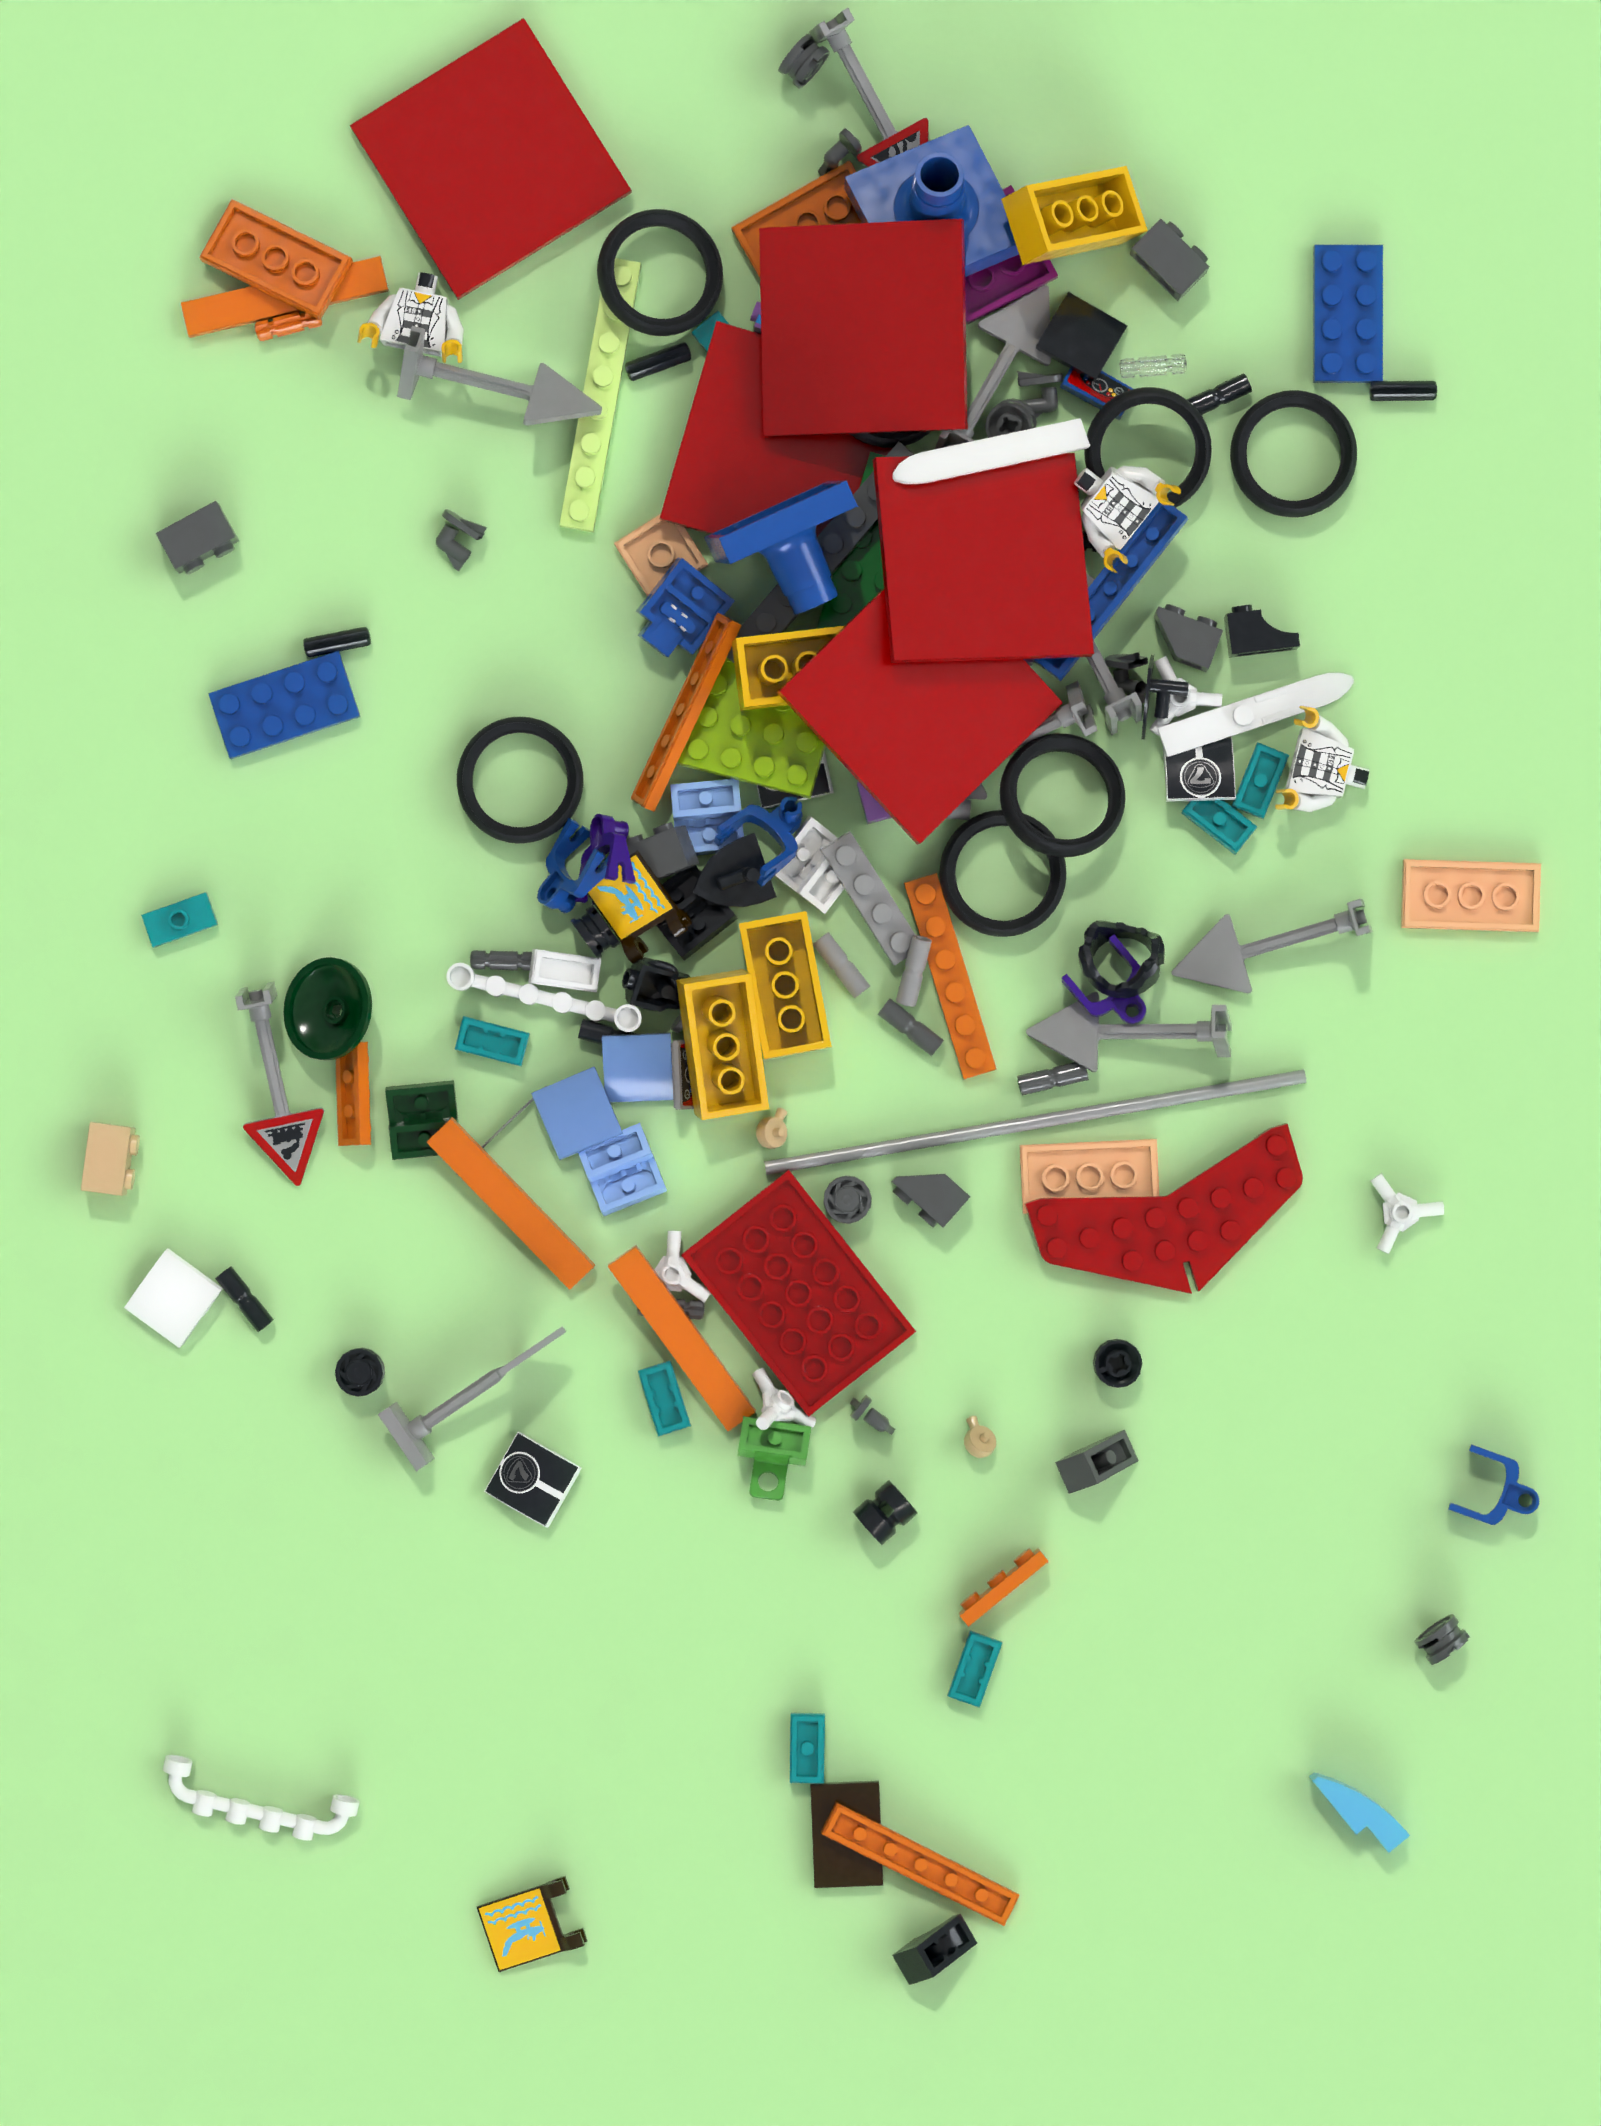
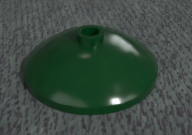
[283,957,372,1060]

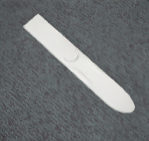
[892,418,1090,484]
[1157,673,1354,757]

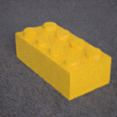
[1001,166,1148,265]
[732,626,844,711]
[739,911,832,1060]
[676,969,769,1120]

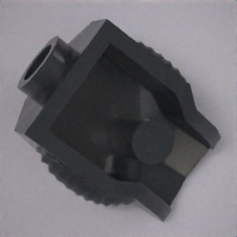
[622,957,690,1012]

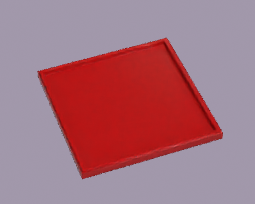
[350,18,632,300]
[759,219,968,437]
[659,321,892,537]
[873,453,1094,663]
[777,588,1063,845]

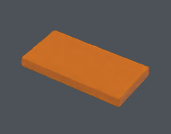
[731,160,861,279]
[199,199,353,320]

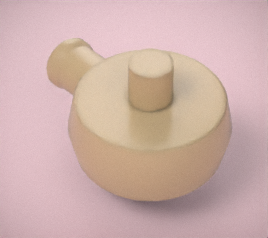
[756,1108,787,1149]
[964,1416,996,1458]

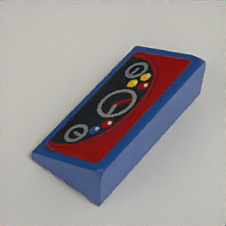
[1060,369,1133,420]

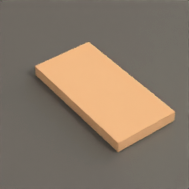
[1401,859,1541,932]
[1019,1139,1159,1214]

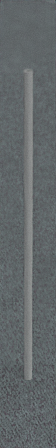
[764,1069,1306,1175]

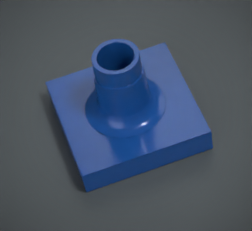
[844,125,1019,277]
[704,480,858,615]

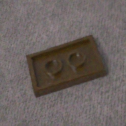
[810,1781,883,1888]

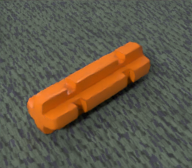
[255,311,322,341]

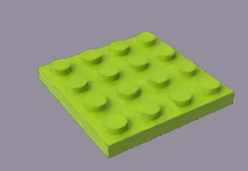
[678,658,826,799]

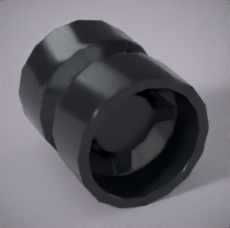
[853,1480,918,1545]

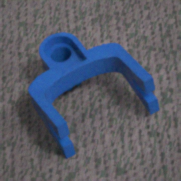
[714,796,803,887]
[537,818,619,913]
[1448,1444,1539,1525]

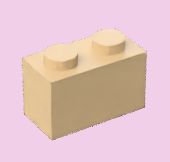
[81,1122,140,1196]

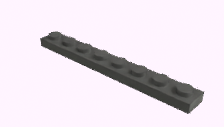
[727,441,915,663]

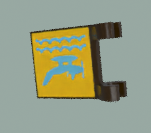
[587,850,692,964]
[477,1876,588,1972]

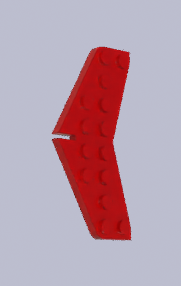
[1025,1123,1303,1294]

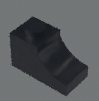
[1224,605,1300,658]
[892,1914,977,1985]

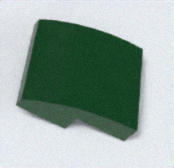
[385,1080,458,1160]

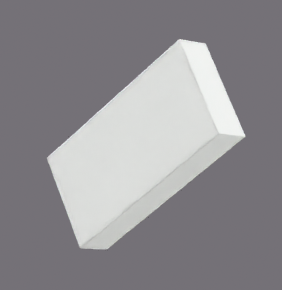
[528,949,601,992]

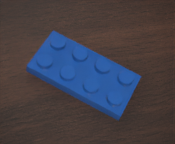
[1313,245,1383,383]
[208,651,361,759]

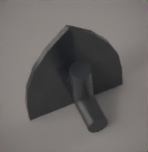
[1142,655,1189,740]
[693,833,777,907]

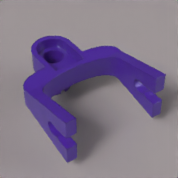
[575,814,636,905]
[1061,934,1146,1024]

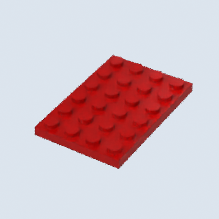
[681,1170,916,1417]

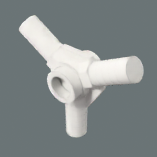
[1150,656,1222,736]
[1370,1173,1444,1254]
[654,1231,711,1303]
[752,1368,816,1430]

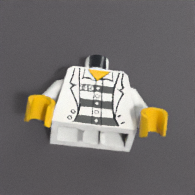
[357,272,464,363]
[1074,466,1181,573]
[1275,705,1369,812]

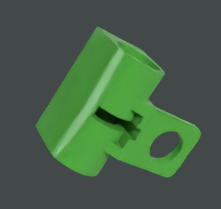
[737,1416,811,1501]

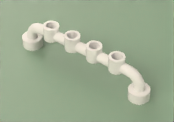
[446,963,642,1032]
[163,1755,360,1840]

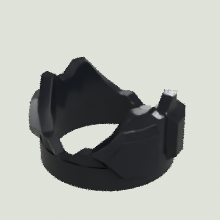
[1078,920,1165,998]

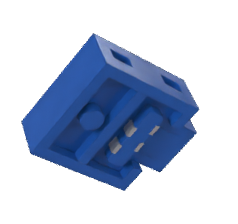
[636,557,735,657]

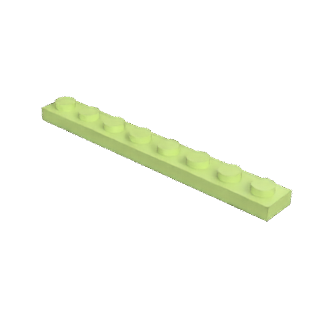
[559,258,641,533]

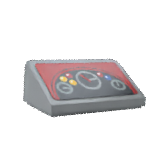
[671,1040,694,1110]

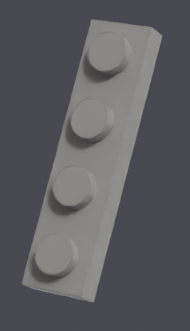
[820,831,915,966]

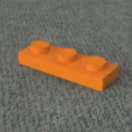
[336,1042,371,1146]
[959,1548,1049,1627]

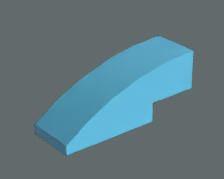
[1309,1772,1410,1853]

